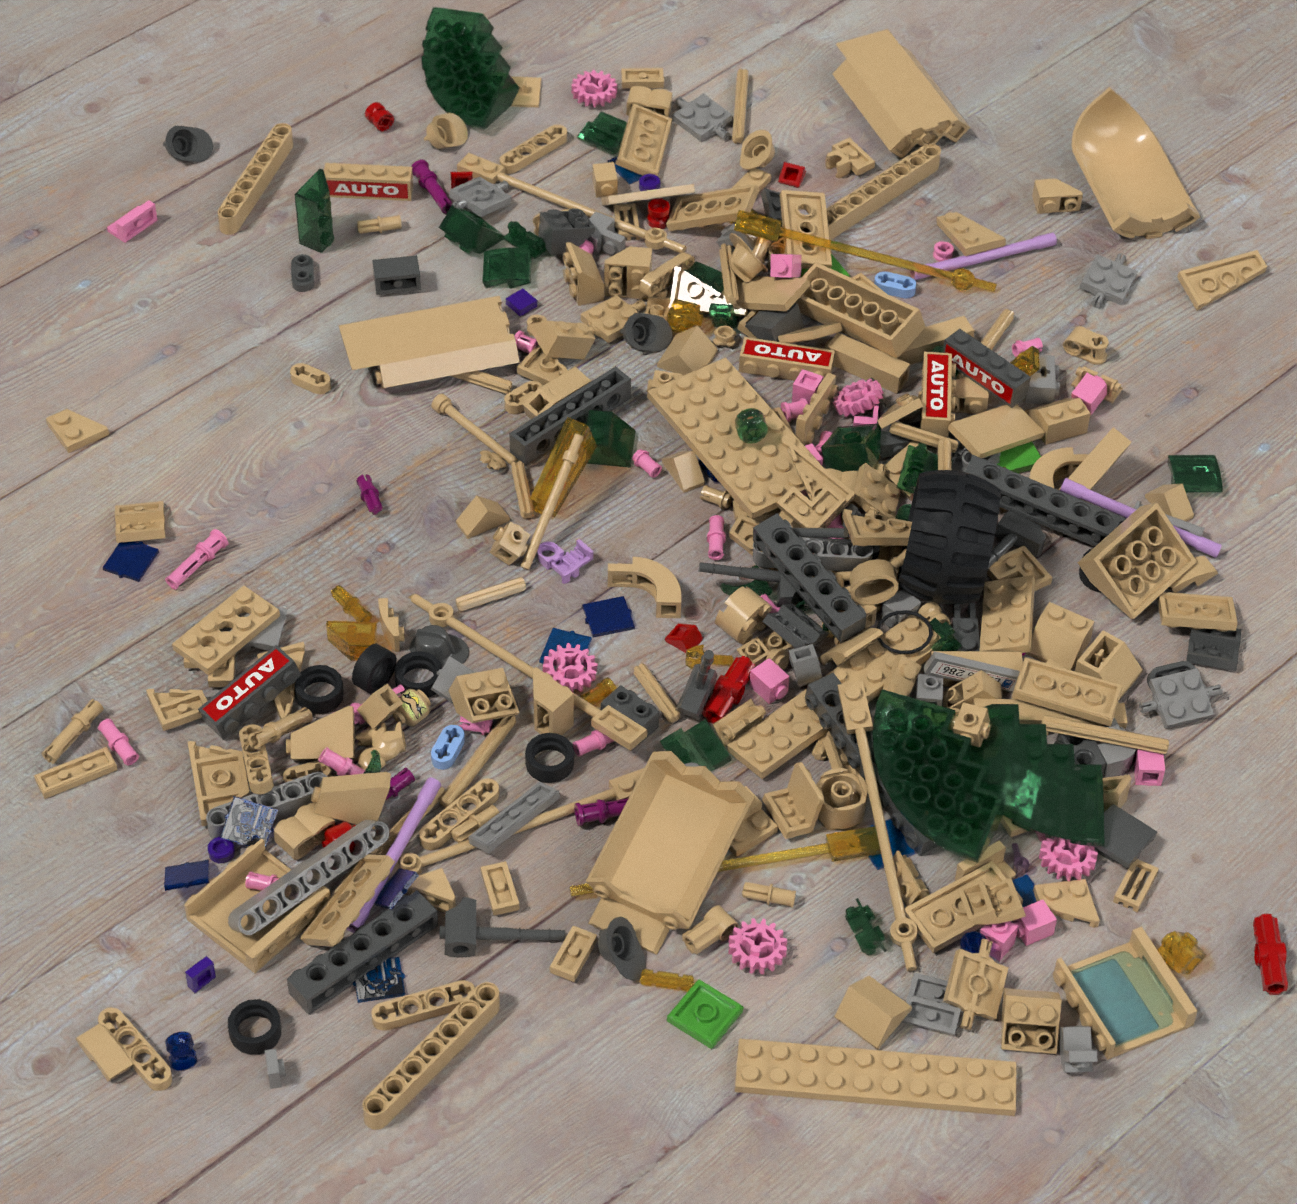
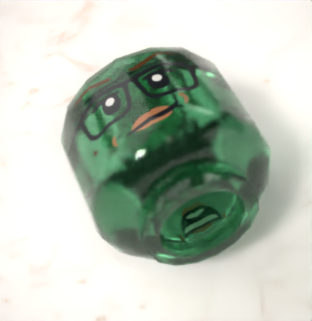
[735,408,768,444]

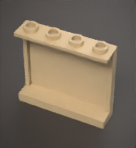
[184,838,331,973]

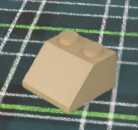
[529,321,595,360]
[1025,398,1091,445]
[1026,602,1095,671]

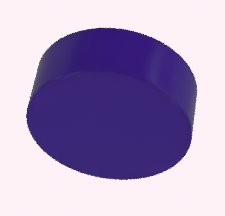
[639,174,661,191]
[207,837,235,864]

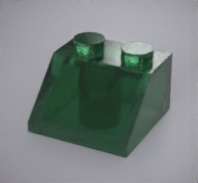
[439,205,505,254]
[584,410,636,468]
[821,423,881,472]

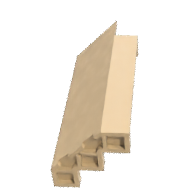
[833,29,970,159]
[339,296,520,388]
[586,751,754,955]

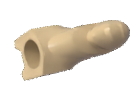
[355,722,407,773]

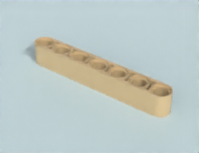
[217,123,293,235]
[362,982,500,1130]

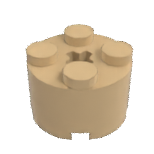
[715,586,772,645]
[816,768,868,830]

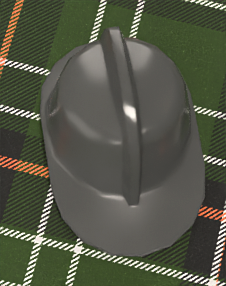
[163,126,213,162]
[620,313,672,352]
[410,625,469,667]
[598,917,646,981]

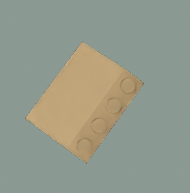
[1077,502,1197,619]

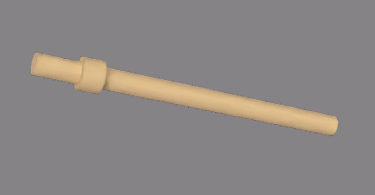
[520,433,584,570]

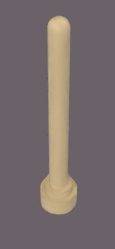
[431,393,517,465]

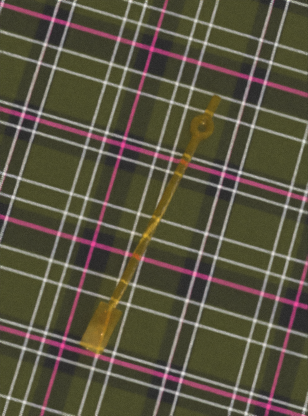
[734,210,996,292]
[569,826,881,897]

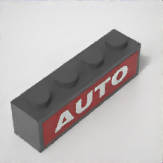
[942,329,1031,408]
[198,645,301,740]

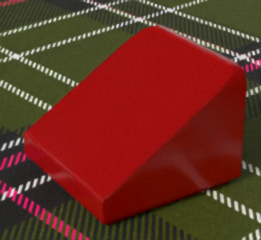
[778,162,806,188]
[451,172,473,189]
[665,623,703,654]

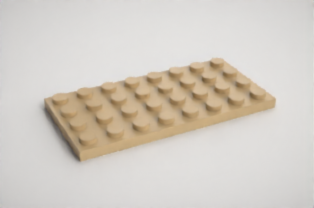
[647,357,823,519]

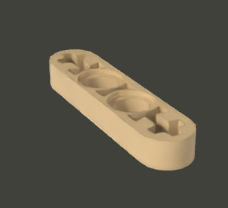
[500,124,567,174]
[639,252,695,297]
[239,724,274,794]
[419,778,499,851]
[371,980,475,1031]
[98,1007,172,1091]

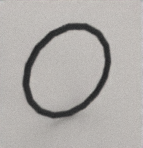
[877,610,933,654]

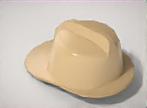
[424,113,468,149]
[740,130,775,170]
[729,233,768,282]

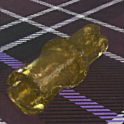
[331,585,372,626]

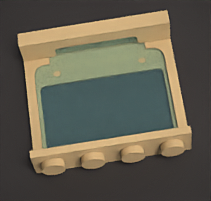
[1053,927,1197,1060]

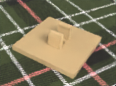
[497,76,541,108]

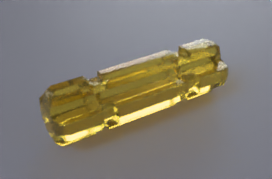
[640,969,694,991]

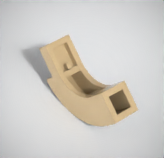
[1029,447,1089,488]
[608,557,681,618]

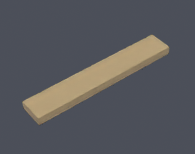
[973,698,1128,729]

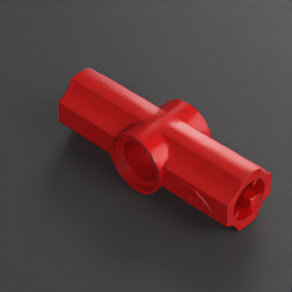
[703,656,755,724]
[1253,914,1288,995]

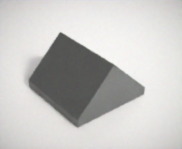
[745,303,805,344]

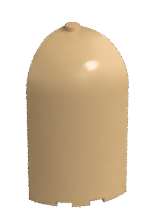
[1072,87,1201,239]

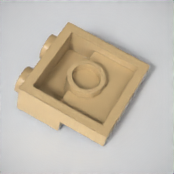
[729,786,778,857]

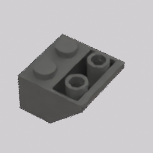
[538,208,595,255]

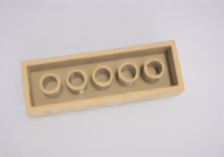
[795,262,925,359]

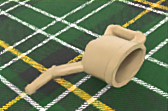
[834,548,907,605]

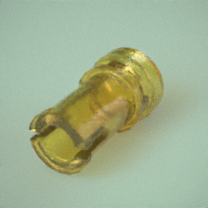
[579,677,616,705]

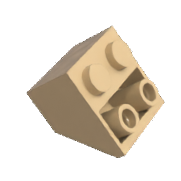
[563,242,604,306]
[604,247,652,300]
[1075,630,1143,700]
[532,667,574,735]
[448,668,519,723]
[1001,988,1061,1054]

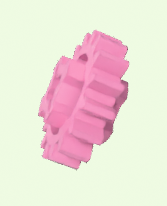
[571,70,617,107]
[833,379,884,417]
[542,643,597,693]
[1039,830,1098,881]
[728,918,787,975]

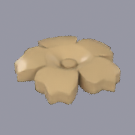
[480,450,506,471]

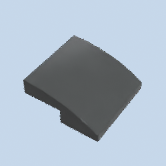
[762,603,829,648]
[1186,628,1242,671]
[1083,804,1157,868]

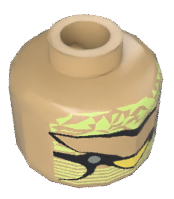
[392,689,431,727]

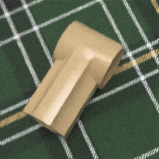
[682,905,739,954]

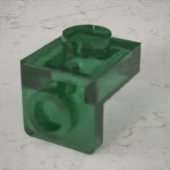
[709,303,739,329]
[929,617,962,651]

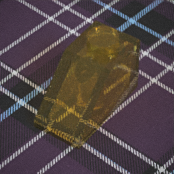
[326,621,378,661]

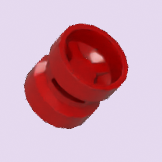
[365,102,394,131]
[648,198,670,229]

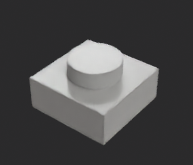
[265,1049,285,1089]

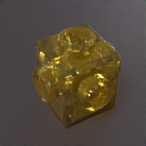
[668,298,703,333]
[1158,931,1207,975]

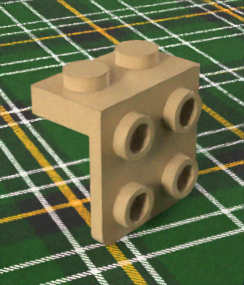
[762,762,824,839]

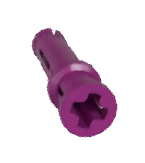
[411,159,453,214]
[574,798,629,826]

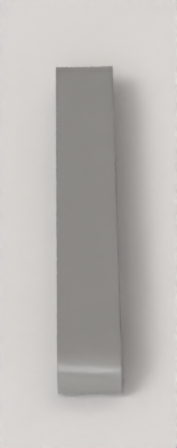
[228,820,389,935]

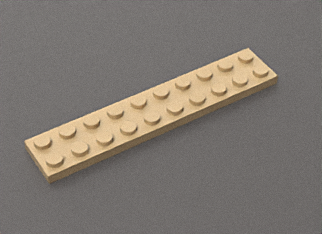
[727,615,947,779]
[735,1038,1016,1116]

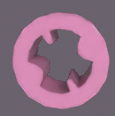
[933,241,954,262]

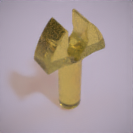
[685,645,734,669]

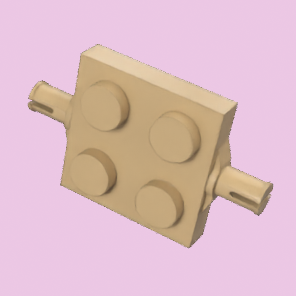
[580,295,646,343]
[853,463,901,521]
[943,939,1009,1030]

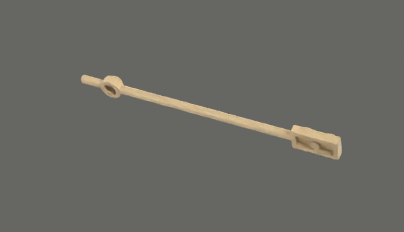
[457,153,687,253]
[411,594,647,751]
[838,681,917,972]
[387,768,644,880]

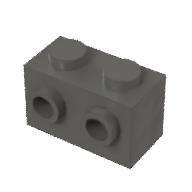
[372,255,421,295]
[600,685,659,745]

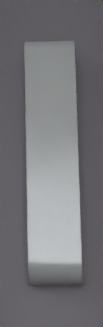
[753,537,873,571]
[206,772,327,839]

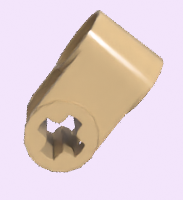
[1063,326,1109,365]

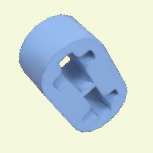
[874,271,916,298]
[431,725,465,770]

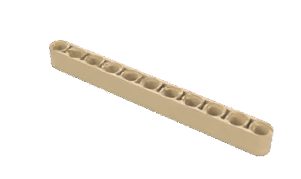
[767,144,941,271]

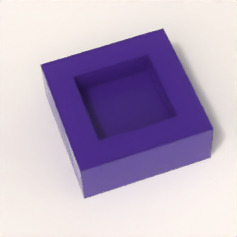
[506,288,538,317]
[185,956,216,993]

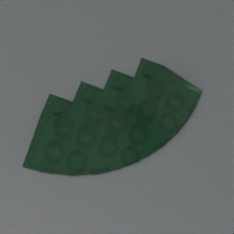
[421,7,520,130]
[873,689,1004,863]
[940,704,1105,846]

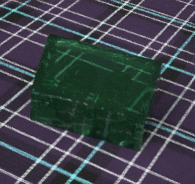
[294,169,334,253]

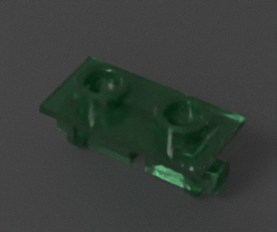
[503,221,547,259]
[845,898,887,955]

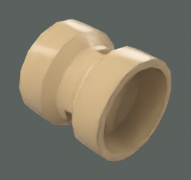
[917,602,951,634]

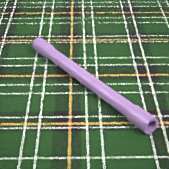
[910,232,1057,280]
[1060,478,1222,558]
[347,777,441,933]

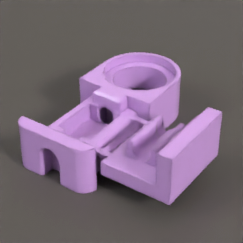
[537,539,593,584]

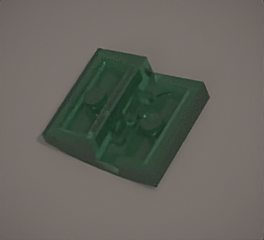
[577,111,627,155]
[482,248,532,289]
[1167,455,1223,493]
[660,720,732,771]

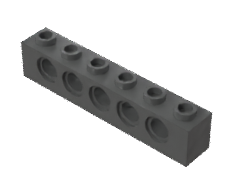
[509,366,631,466]
[753,513,867,643]
[287,891,438,1015]

